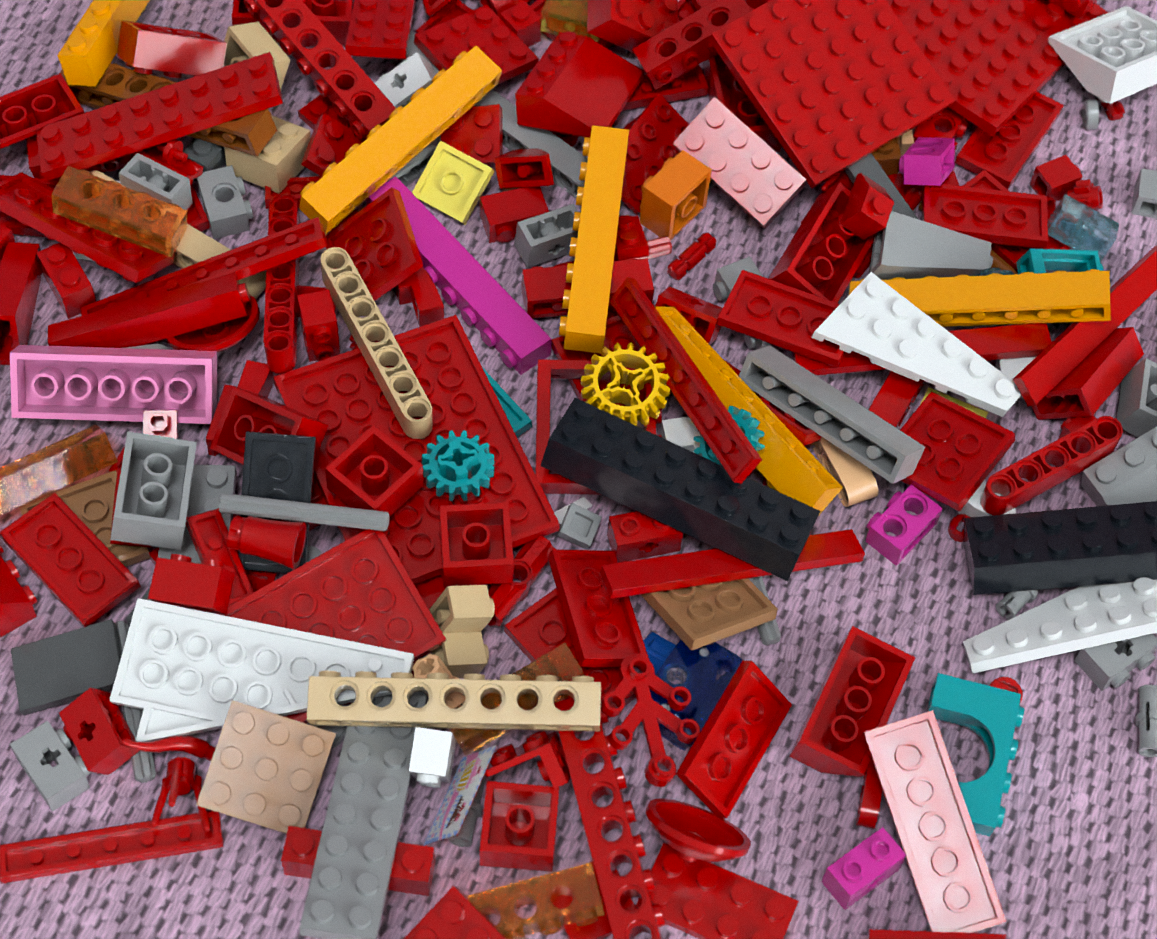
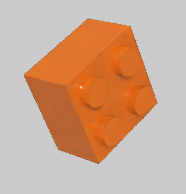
[639,150,712,240]

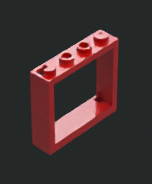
[535,359,662,495]

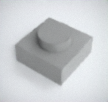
[557,503,602,549]

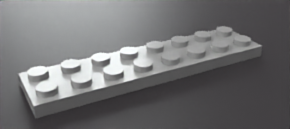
[299,691,428,939]

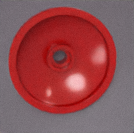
[167,294,260,353]
[645,799,751,862]

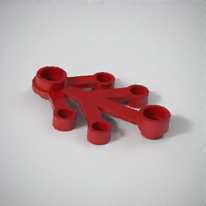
[601,654,700,787]

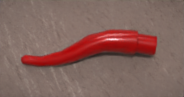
[121,736,216,761]

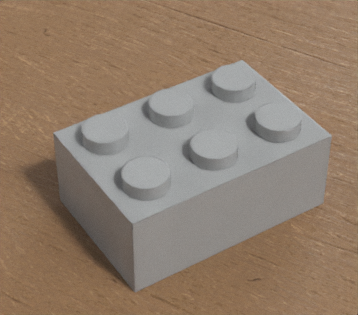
[110,431,197,550]

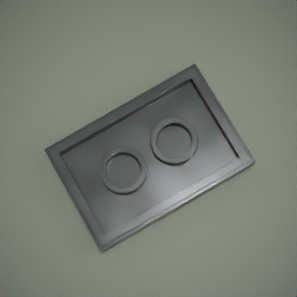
[11,619,121,715]

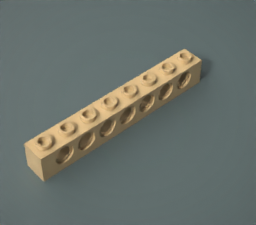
[307,671,601,731]

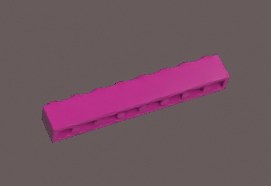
[366,176,552,375]

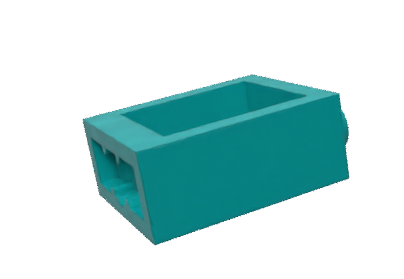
[1016,249,1103,274]

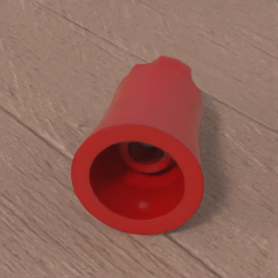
[227,516,307,570]

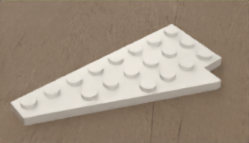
[109,598,415,742]

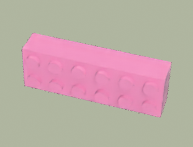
[10,345,217,424]

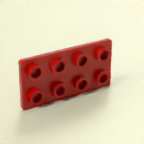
[621,94,689,215]

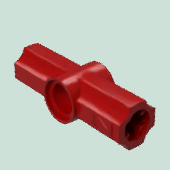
[488,535,555,627]

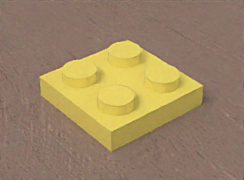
[412,141,495,225]

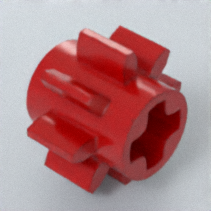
[1067,179,1103,219]

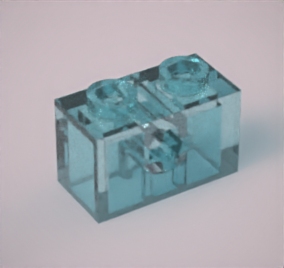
[1048,194,1119,262]

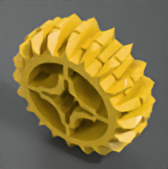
[581,342,670,427]

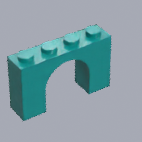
[927,673,1025,837]

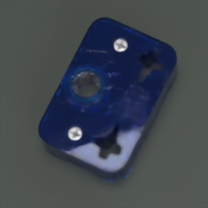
[640,639,743,751]

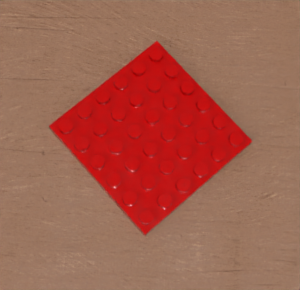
[708,0,956,189]

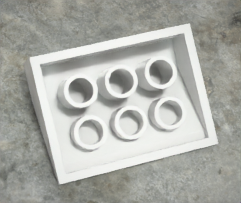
[1048,6,1157,103]

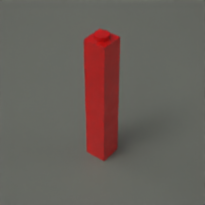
[48,272,251,348]

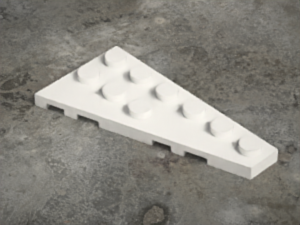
[812,272,1022,417]
[963,577,1157,674]

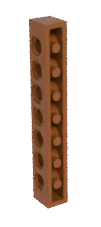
[59,63,277,156]

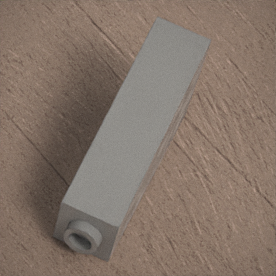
[869,211,993,280]

